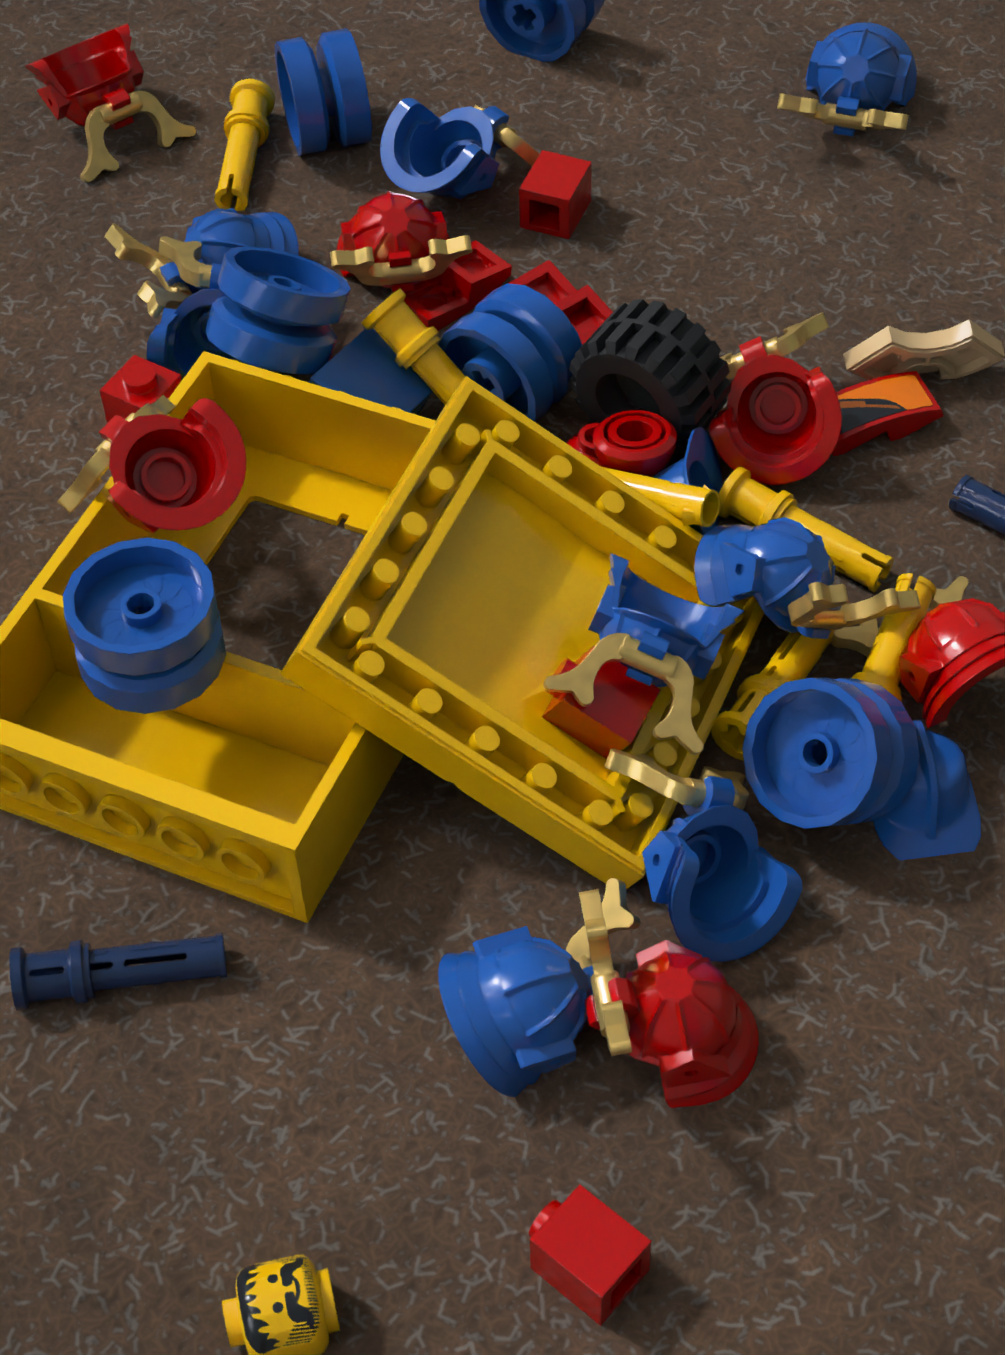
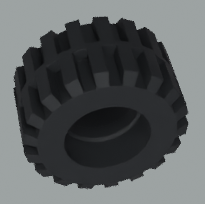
[569,299,731,459]

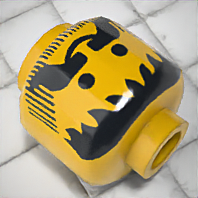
[222,1255,340,1355]

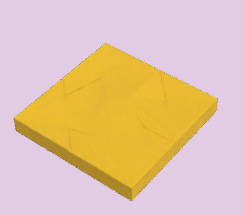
[280,376,764,890]

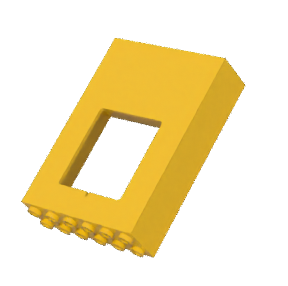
[0,351,435,923]

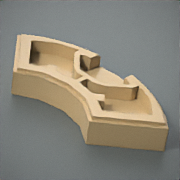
[843,320,1005,380]

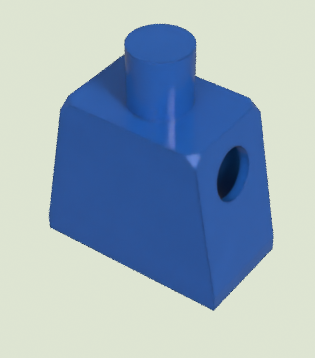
[308,329,433,415]

